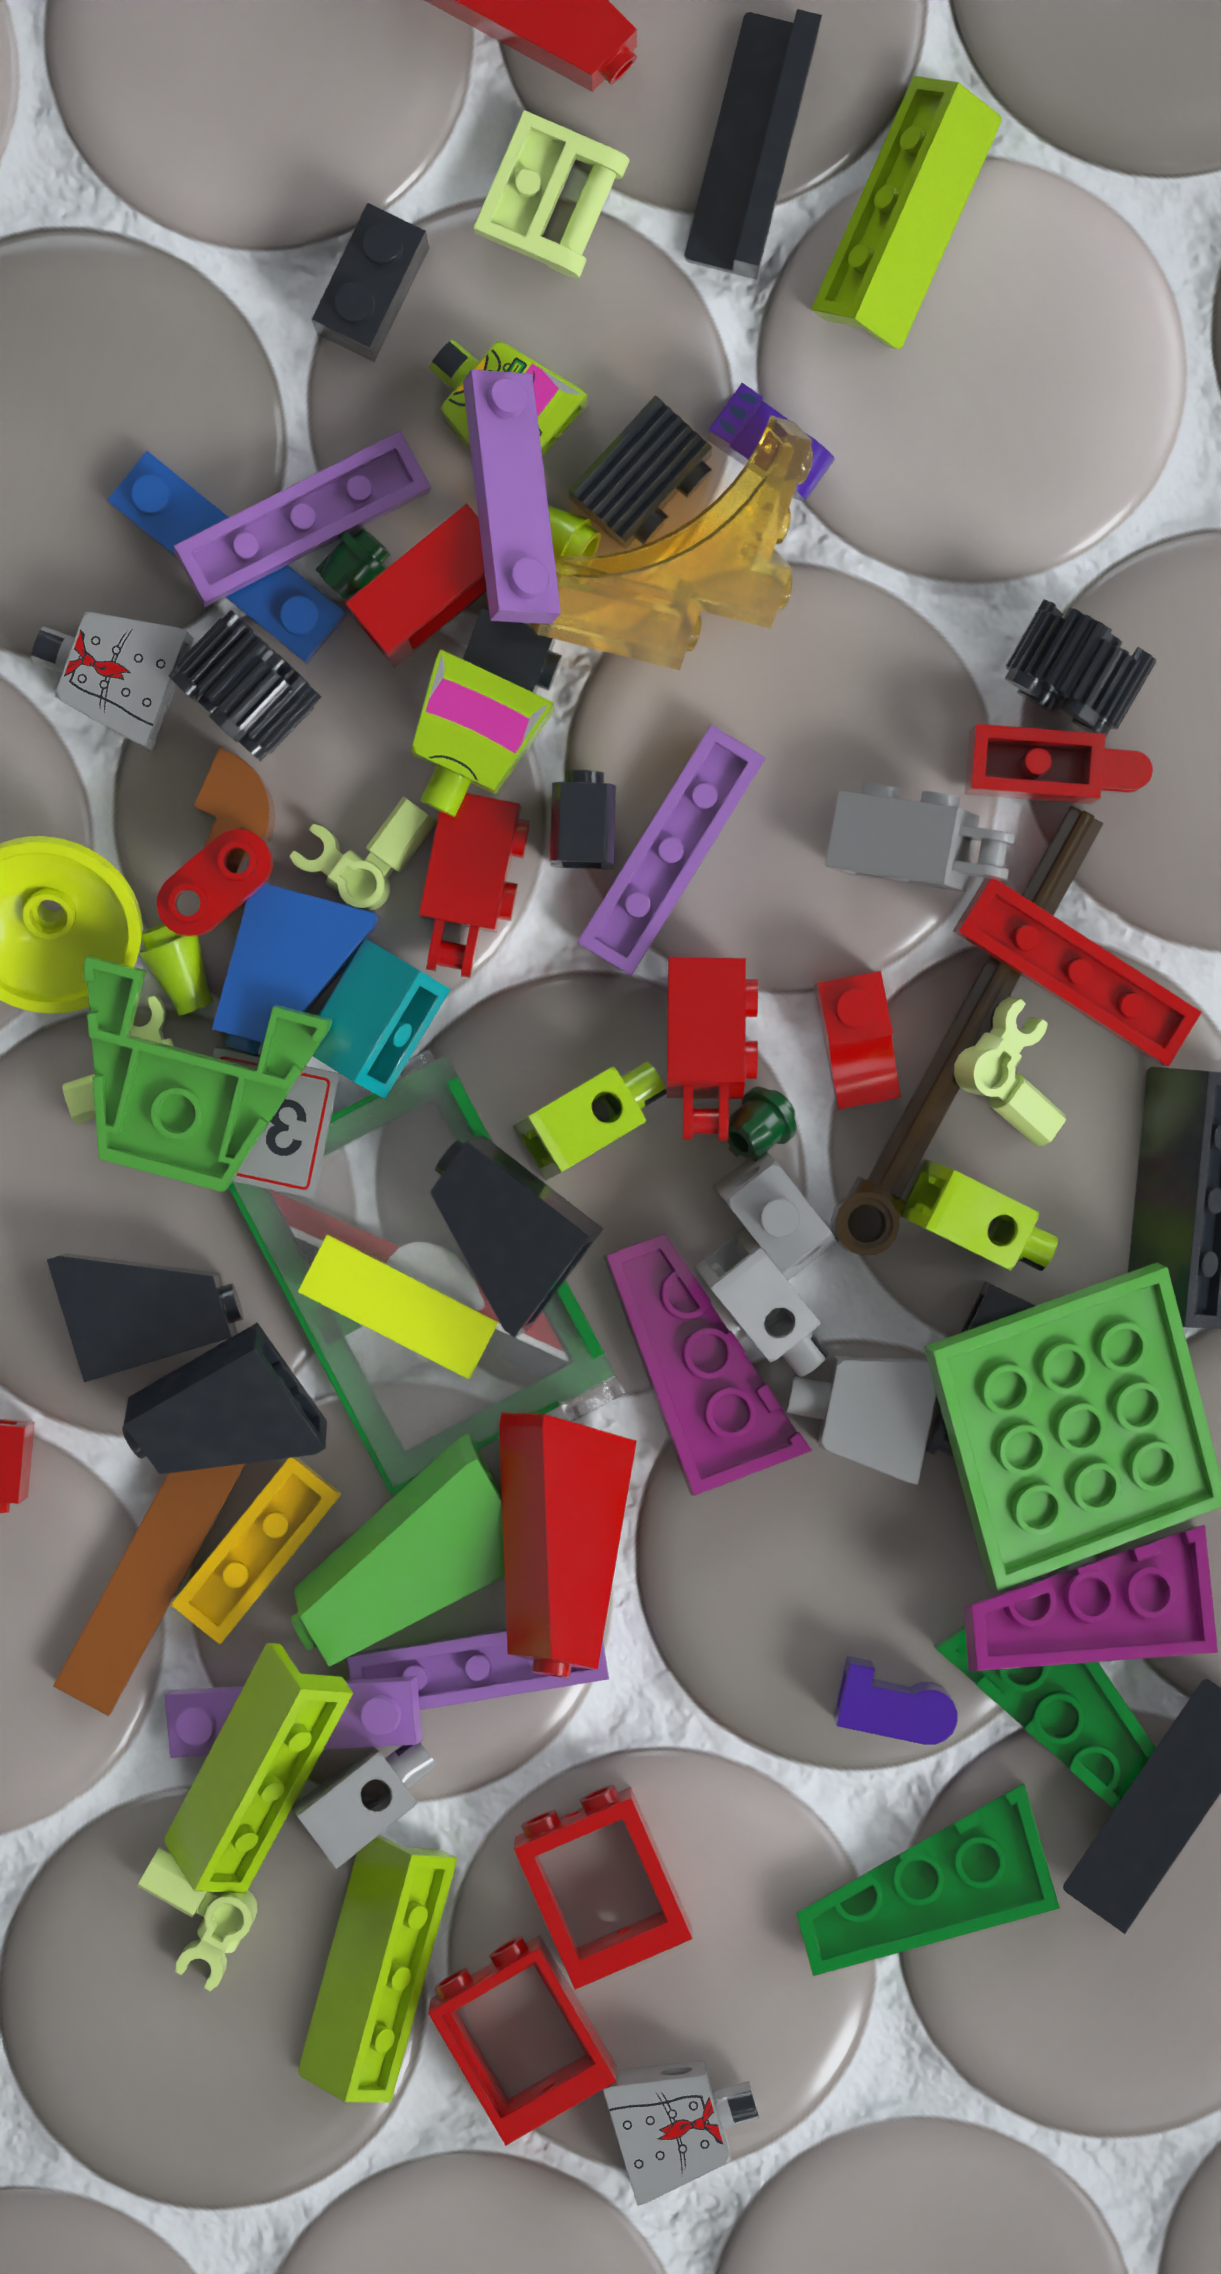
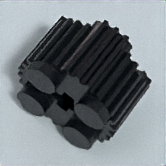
[1005,599,1156,738]
[168,610,322,762]

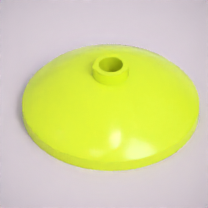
[0,836,143,1014]

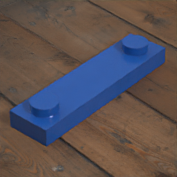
[107,451,347,664]

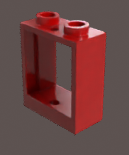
[345,503,487,668]
[513,1785,693,1990]
[428,1935,617,2146]

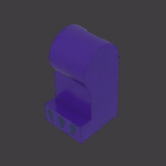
[707,383,835,501]
[833,1655,958,1745]

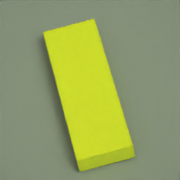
[298,1235,499,1379]

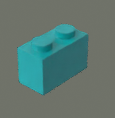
[313,938,451,1099]

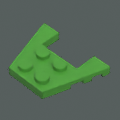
[83,955,333,1192]

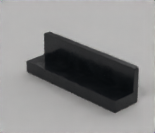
[684,9,822,280]
[1128,1067,1221,1329]
[1063,1679,1221,1934]

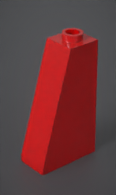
[424,0,637,92]
[499,1412,637,1678]

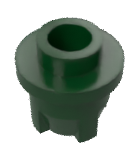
[315,528,391,601]
[727,1087,797,1162]

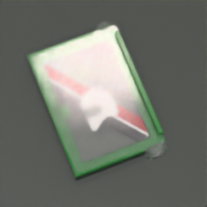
[228,1049,626,1496]

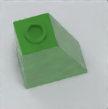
[291,1433,505,1667]

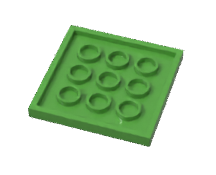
[924,1263,1221,1591]

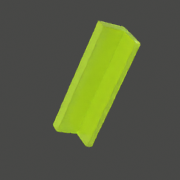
[811,76,1002,349]
[164,1643,353,1893]
[298,1835,457,2103]

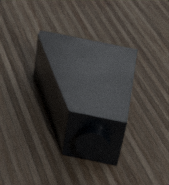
[430,1135,603,1338]
[47,1253,244,1382]
[122,1322,327,1474]

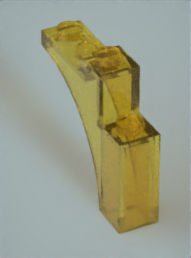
[530,416,813,670]

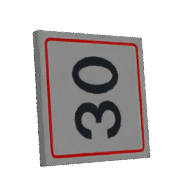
[212,1047,340,1199]

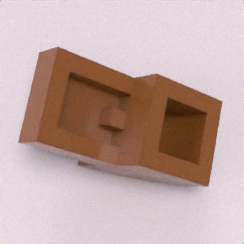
[193,747,275,873]

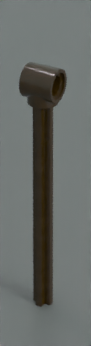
[831,806,1103,1256]

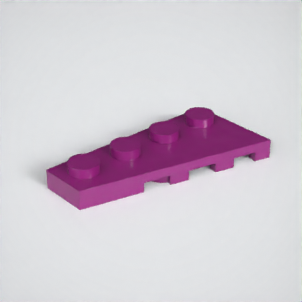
[603,1233,812,1496]
[963,1525,1218,1672]

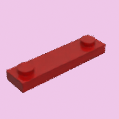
[953,878,1202,1066]

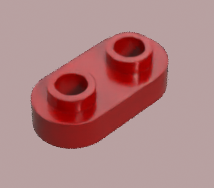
[156,829,273,937]

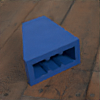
[212,883,380,1055]

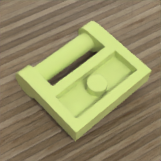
[473,110,630,279]

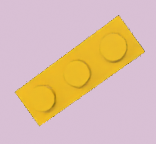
[171,1457,342,1644]

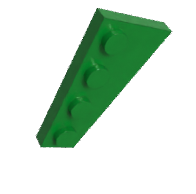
[934,1576,1156,1809]
[796,1783,1060,1976]

